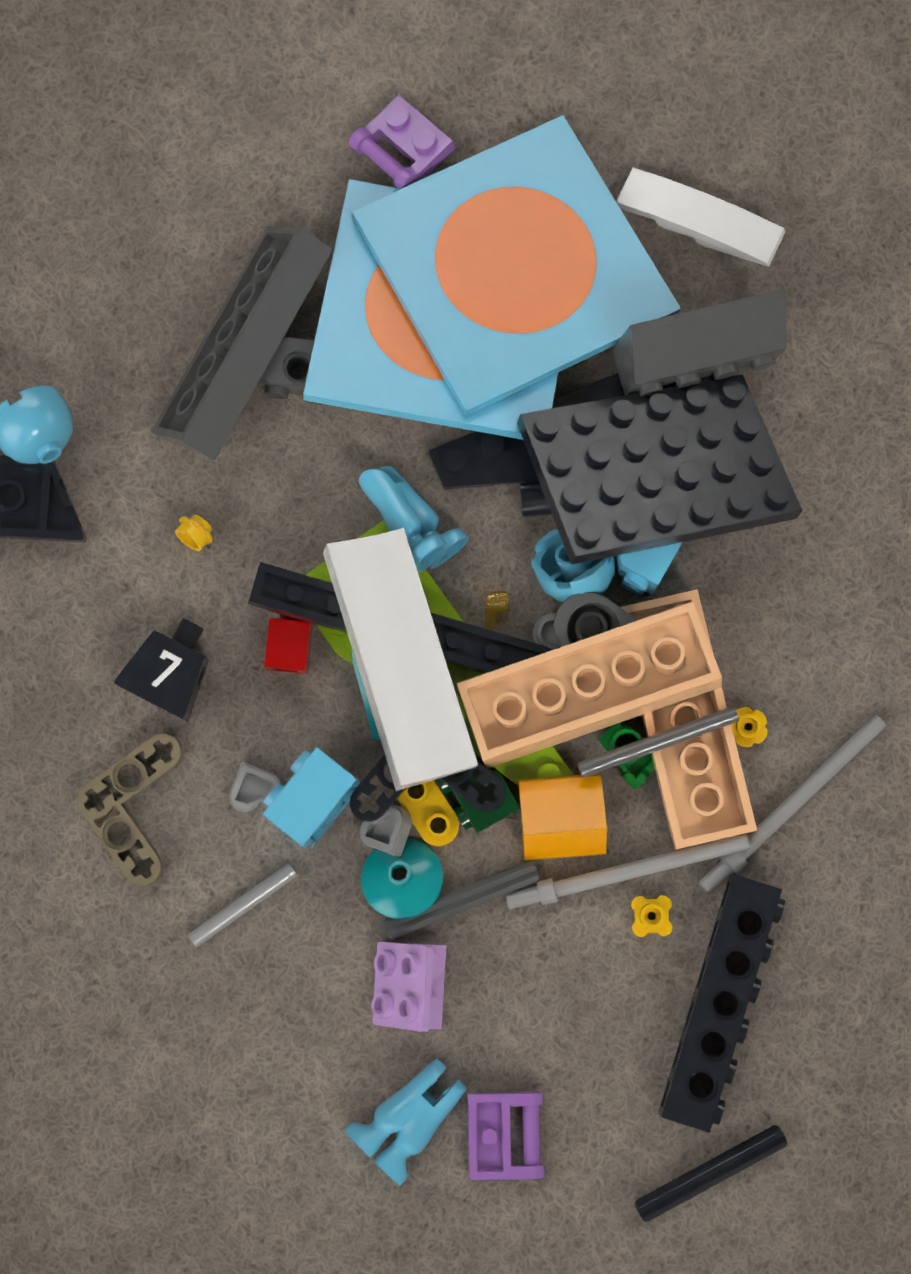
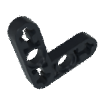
[350,755,505,822]

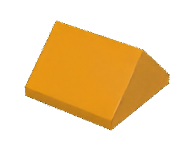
[518,773,607,861]

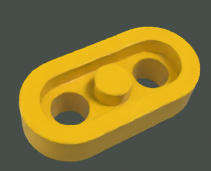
[398,780,459,846]

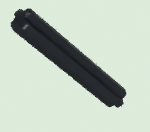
[635,1125,788,1222]

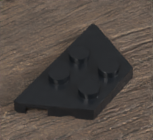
[0,455,86,543]

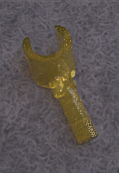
[485,591,508,631]

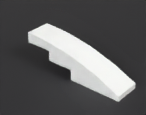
[616,168,786,267]

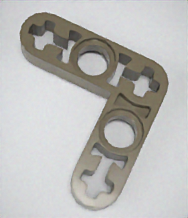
[77,734,183,886]

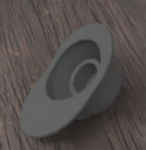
[554,592,637,647]

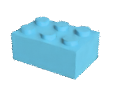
[262,747,361,849]

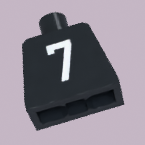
[114,618,209,722]

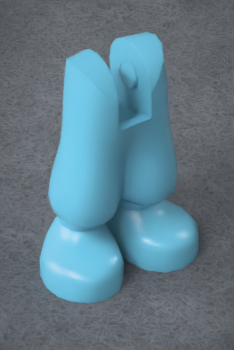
[359,465,469,573]
[344,1058,467,1186]

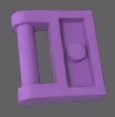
[349,95,456,189]
[468,1091,545,1180]

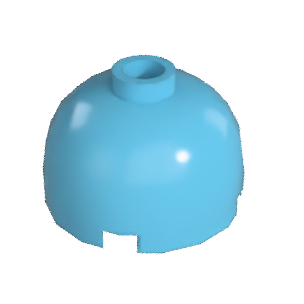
[0,385,73,464]
[531,529,615,603]

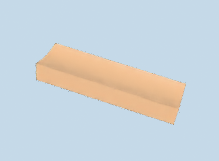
[620,589,757,850]
[457,601,722,769]

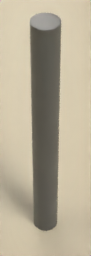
[577,706,739,778]

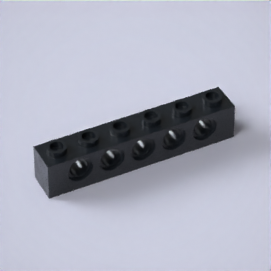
[658,874,785,1133]

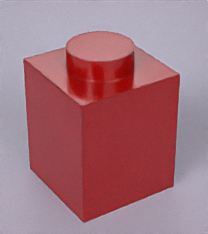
[264,614,313,674]

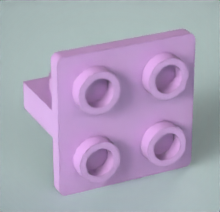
[372,942,446,1032]

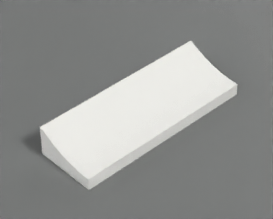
[323,528,478,791]

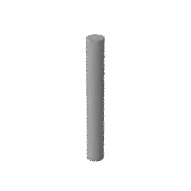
[188,862,298,947]

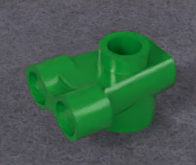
[597,722,655,789]

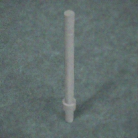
[698,715,886,894]
[506,833,750,910]

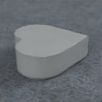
[229,762,281,813]
[360,805,412,857]

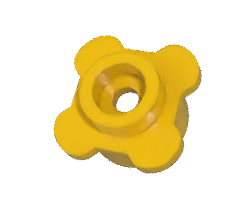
[631,895,673,937]

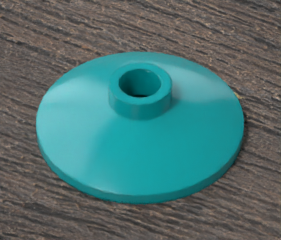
[361,838,443,919]

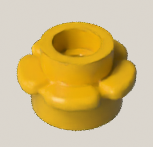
[175,514,213,551]
[731,707,768,747]

